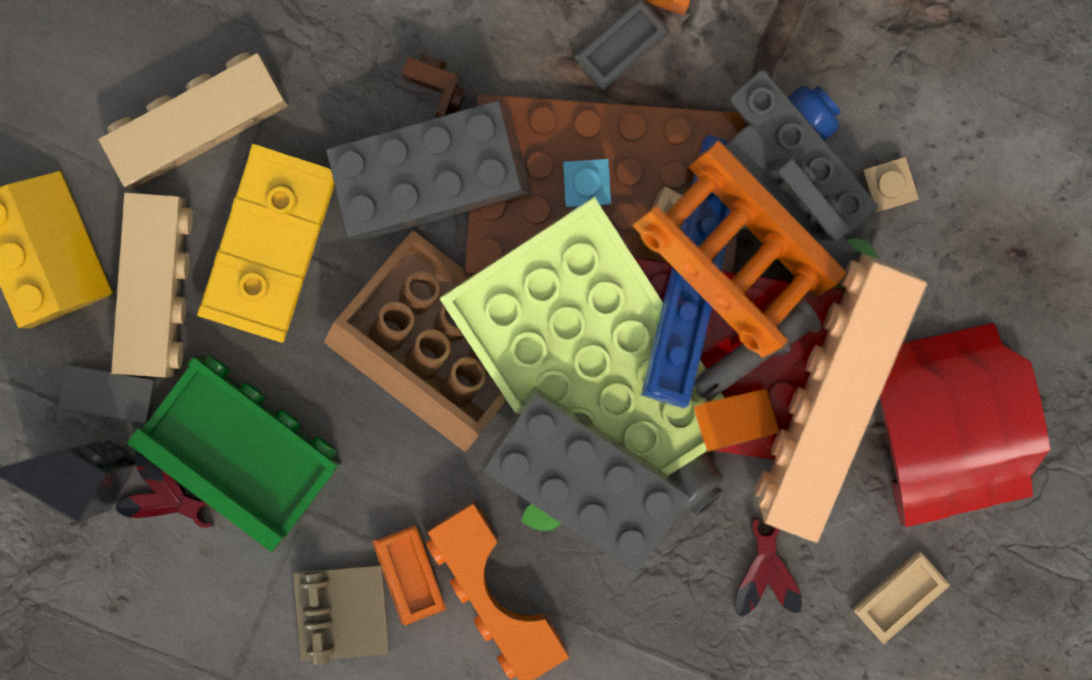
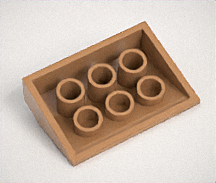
[324,230,506,452]

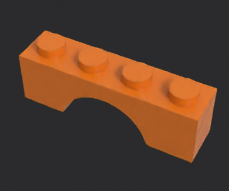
[426,500,569,680]

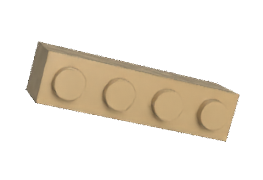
[98,52,289,191]
[111,193,193,378]

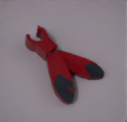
[116,452,216,528]
[735,516,802,617]

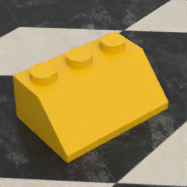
[0,171,114,329]

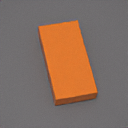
[693,389,780,452]
[372,525,446,626]

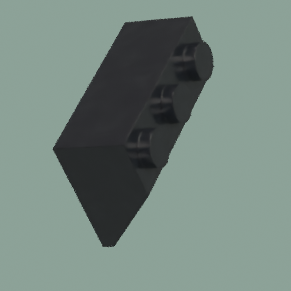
[0,440,136,522]

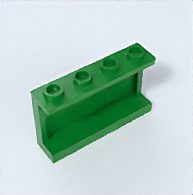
[127,354,341,552]

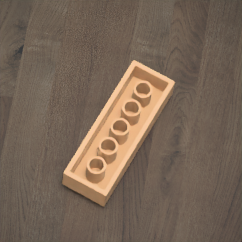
[754,253,927,543]

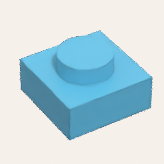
[563,159,611,208]

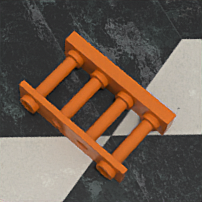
[632,140,847,358]

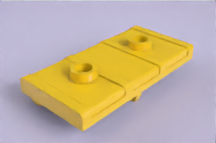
[197,144,335,343]

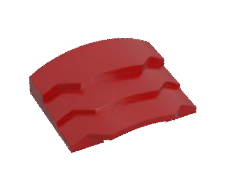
[879,323,1050,527]

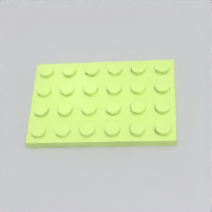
[440,197,724,476]

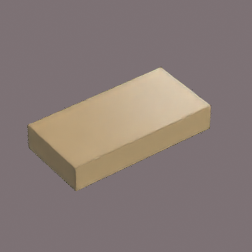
[852,550,950,644]

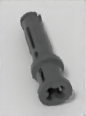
[693,298,822,403]

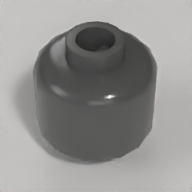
[669,453,723,516]

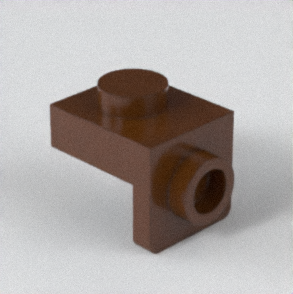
[402,54,465,118]

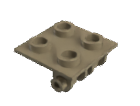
[293,565,390,665]

